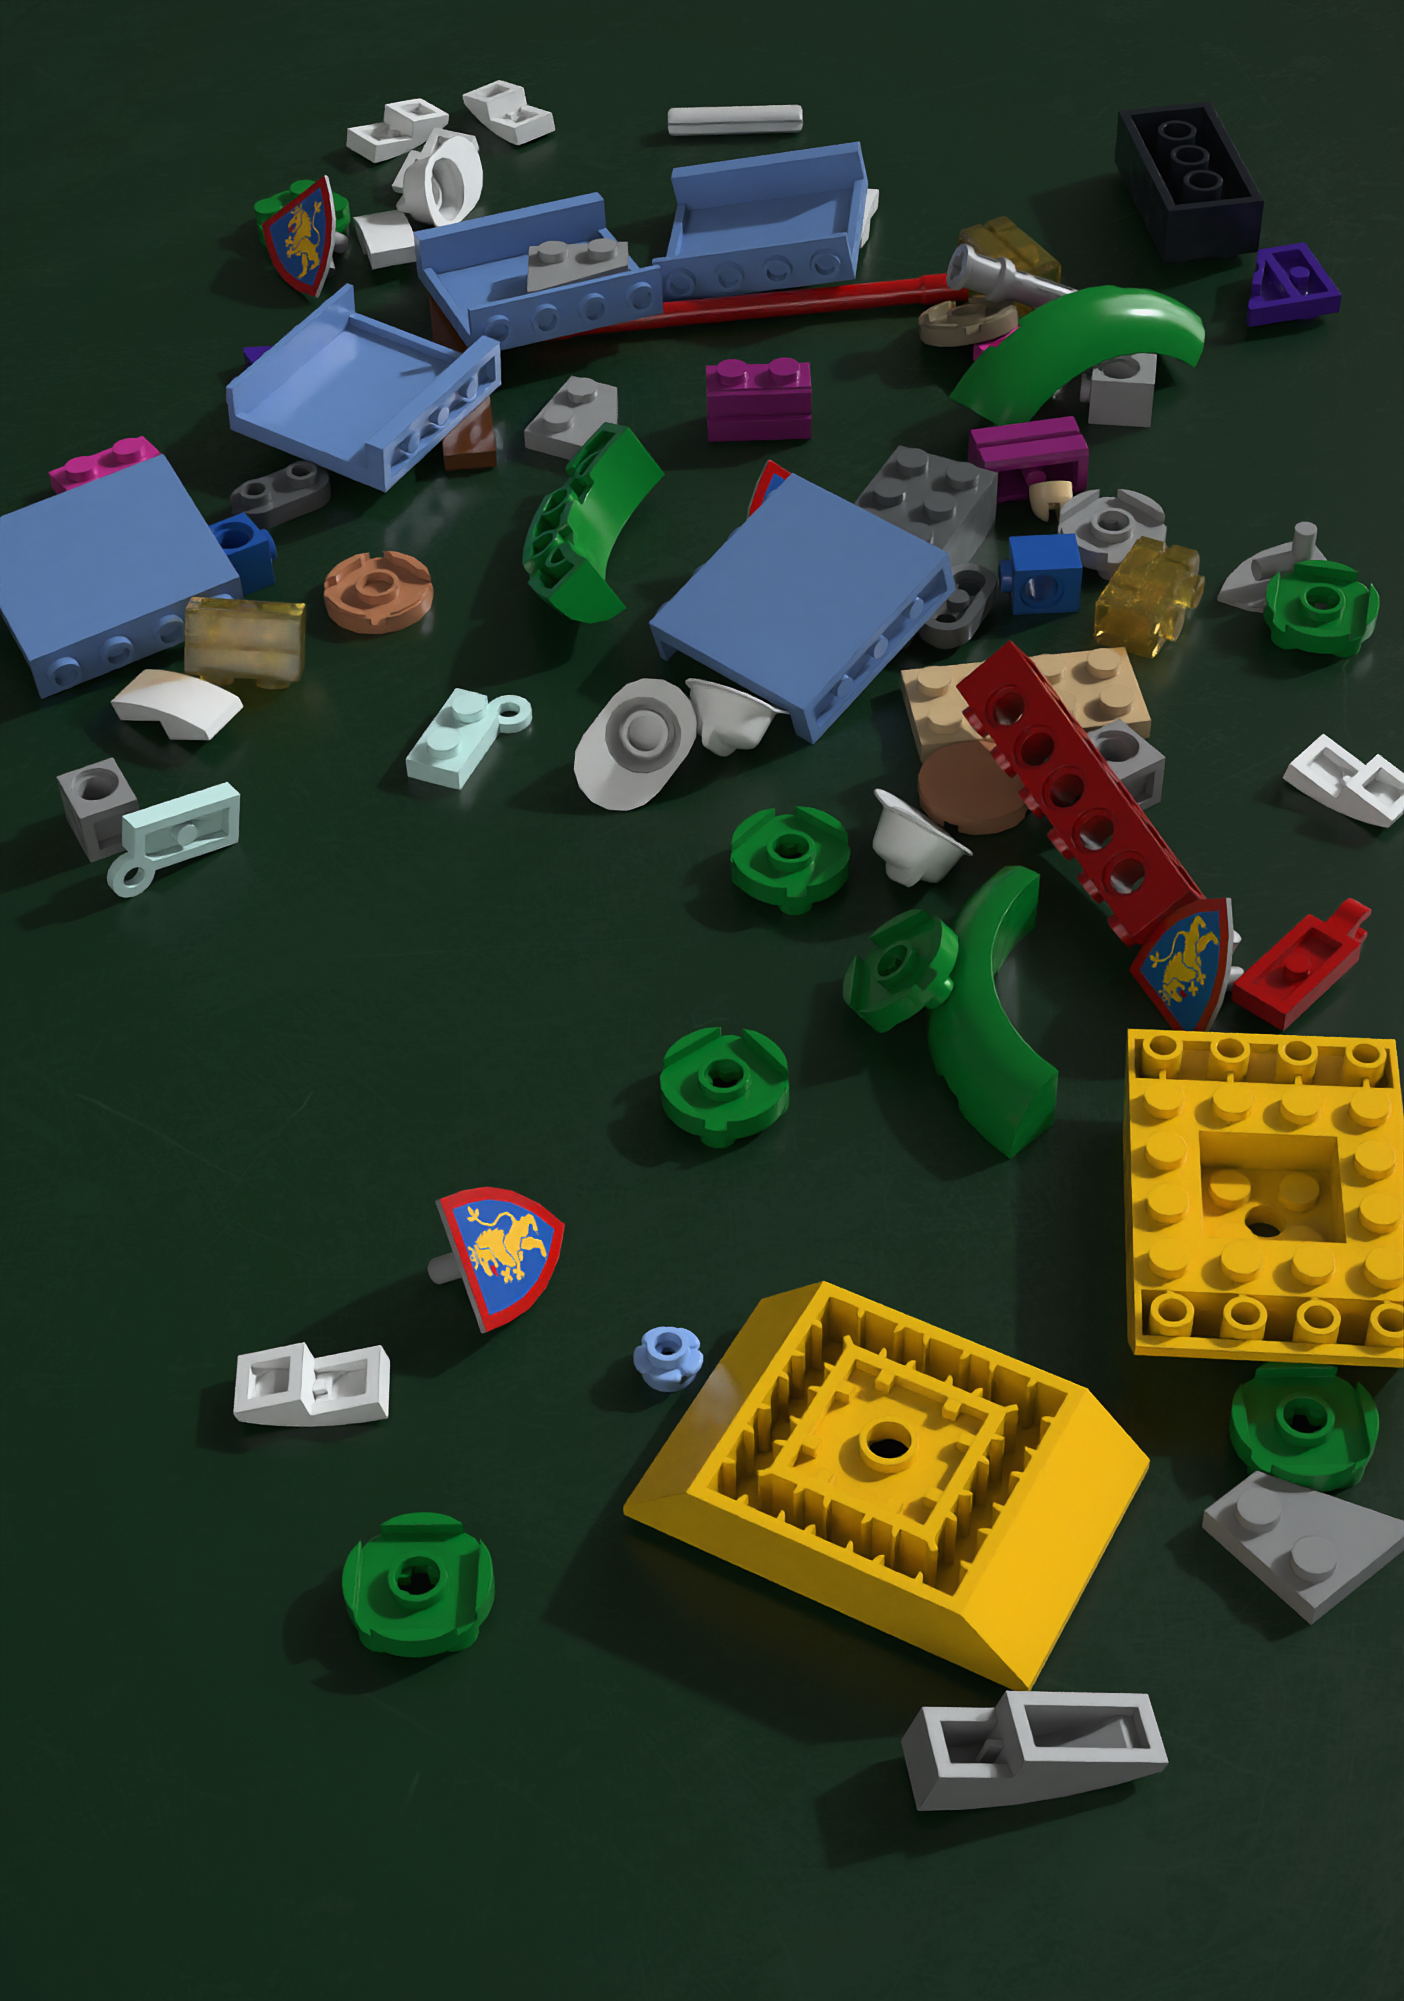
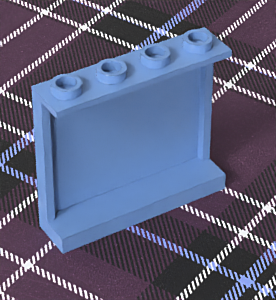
[652,141,868,302]
[413,192,663,351]
[226,283,501,493]
[0,454,248,699]
[649,473,956,745]

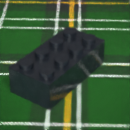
[1114,101,1264,263]

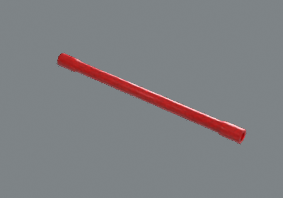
[540,273,969,342]

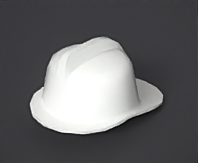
[396,136,483,227]
[574,678,697,811]
[685,678,790,757]
[873,789,973,887]

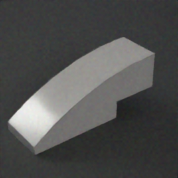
[901,1691,1169,1811]

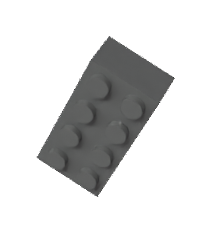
[854,445,998,649]

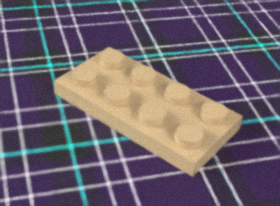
[900,647,1151,763]

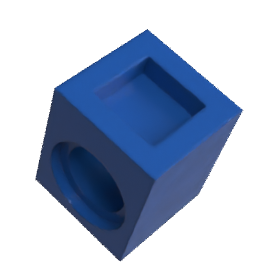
[208,512,277,595]
[998,533,1083,615]

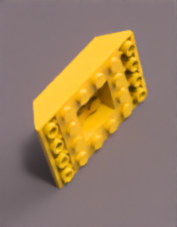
[1123,1029,1404,1368]
[623,1281,1150,1691]

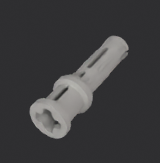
[946,244,1078,309]

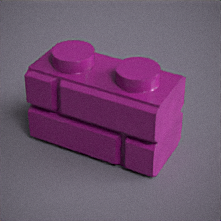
[706,357,811,442]
[968,416,1089,504]

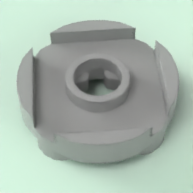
[1057,489,1167,581]

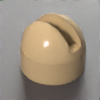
[1029,481,1073,522]

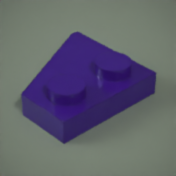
[1246,242,1342,327]

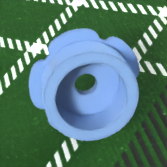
[633,1326,703,1392]

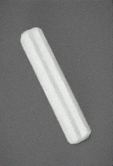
[668,105,803,136]

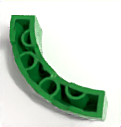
[949,285,1205,426]
[522,422,665,624]
[925,866,1059,1159]

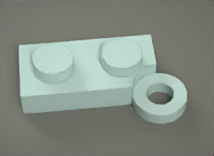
[406,688,532,790]
[107,782,240,898]

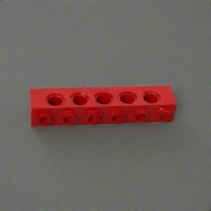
[956,640,1206,948]

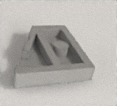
[527,238,629,294]
[524,376,618,460]
[1202,1471,1404,1625]

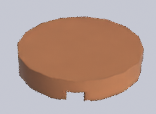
[323,551,434,634]
[917,740,1029,835]

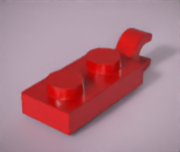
[1231,898,1372,1031]

